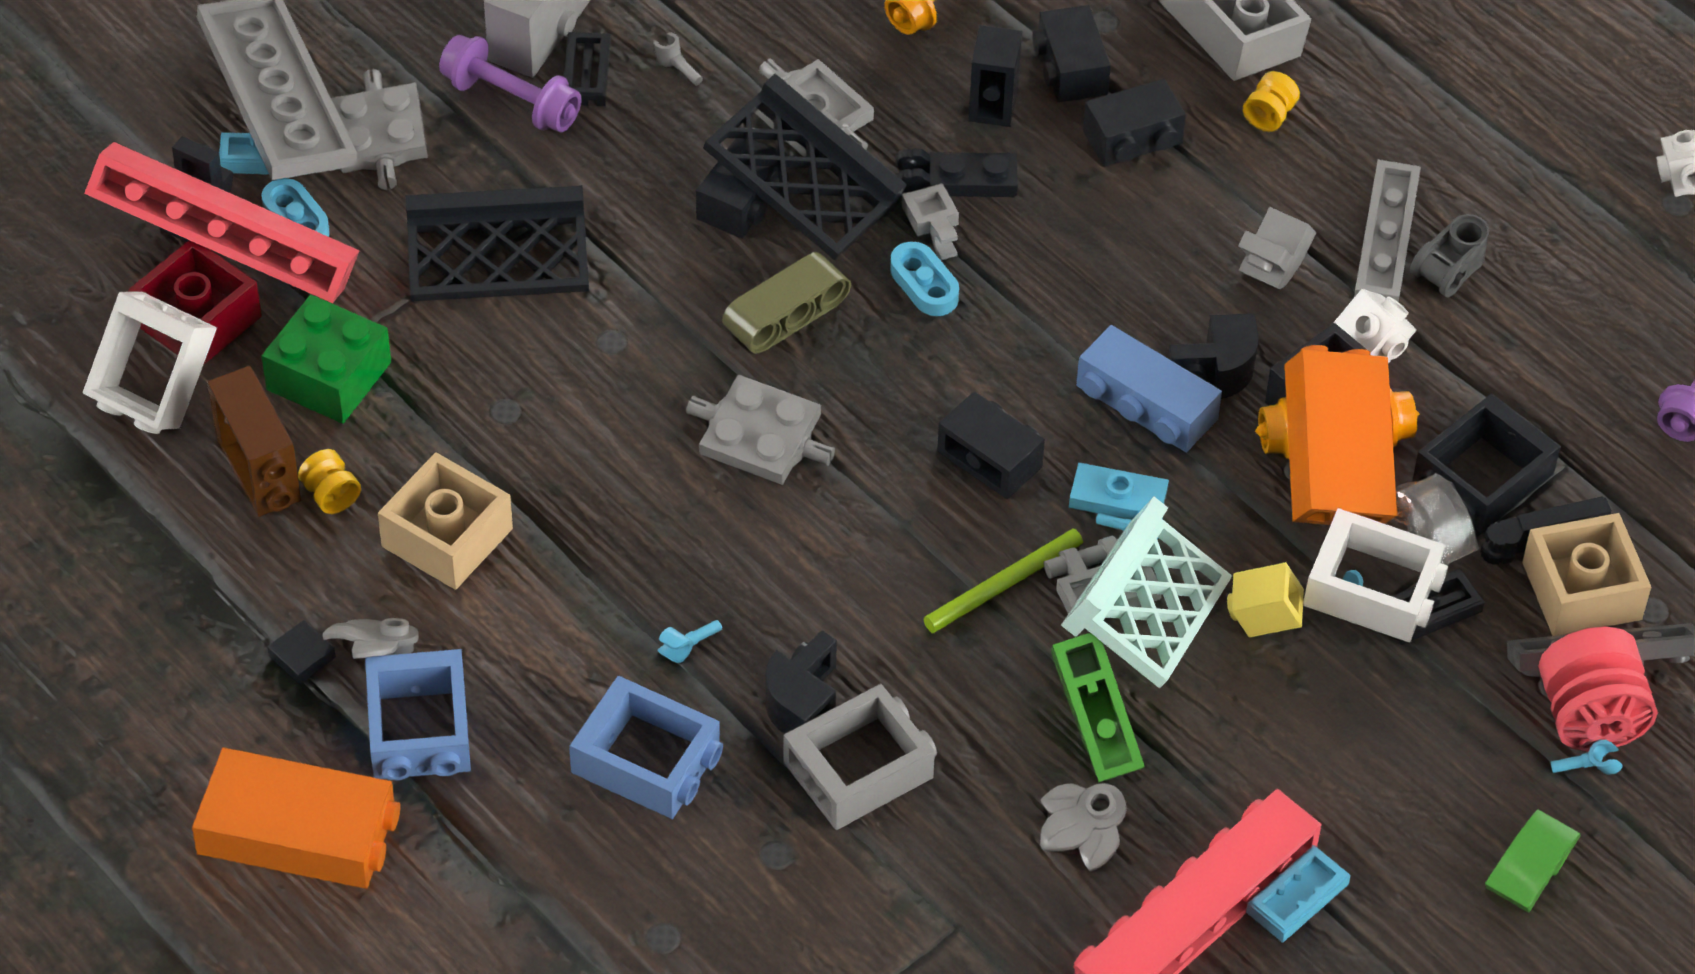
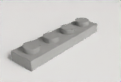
[1354,160,1421,302]

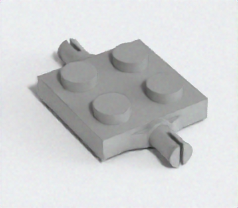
[755,59,874,157]
[331,69,428,190]
[686,374,835,485]

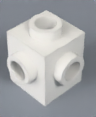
[1656,130,1695,197]
[1334,289,1416,364]

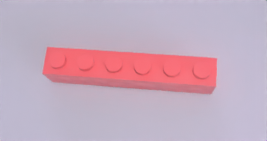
[84,142,360,303]
[1073,789,1321,974]

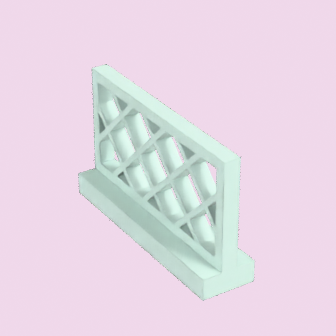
[1061,496,1232,688]

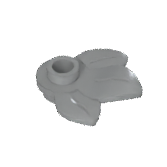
[323,618,419,659]
[1040,783,1127,872]

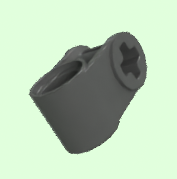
[1410,214,1489,298]

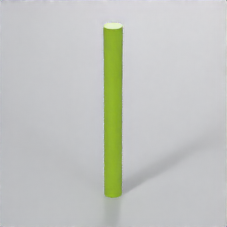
[923,528,1083,633]

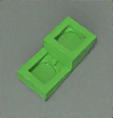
[1485,809,1581,913]

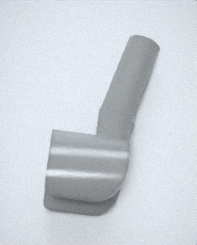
[654,33,703,85]

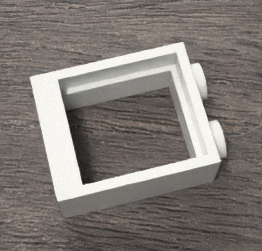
[83,292,217,434]
[1303,508,1448,643]

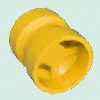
[1243,71,1300,132]
[298,449,361,514]

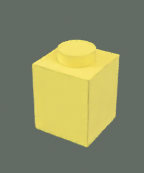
[1227,562,1304,638]

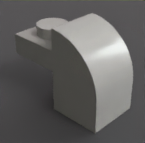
[1238,207,1316,289]

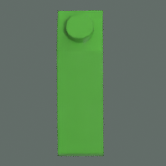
[1051,633,1145,783]

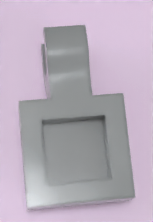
[902,184,959,260]

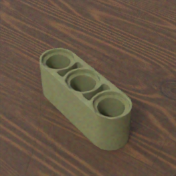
[722,252,851,354]

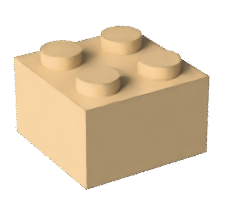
[378,452,513,590]
[1522,513,1651,636]

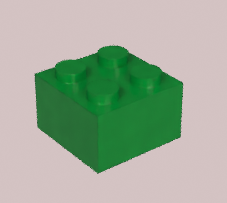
[261,294,391,424]

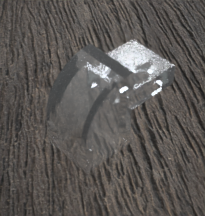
[1391,474,1479,565]

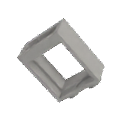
[783,684,937,830]

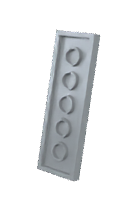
[197,0,357,180]

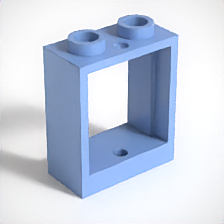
[365,649,471,780]
[569,676,723,820]

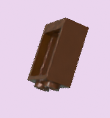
[207,366,301,517]

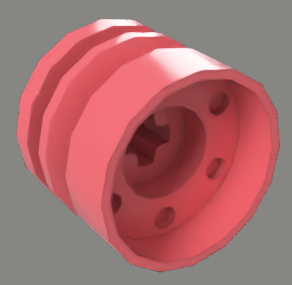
[1538,626,1658,752]

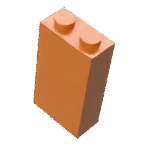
[1285,345,1397,525]
[192,747,400,889]

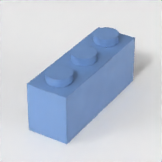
[1076,325,1222,453]

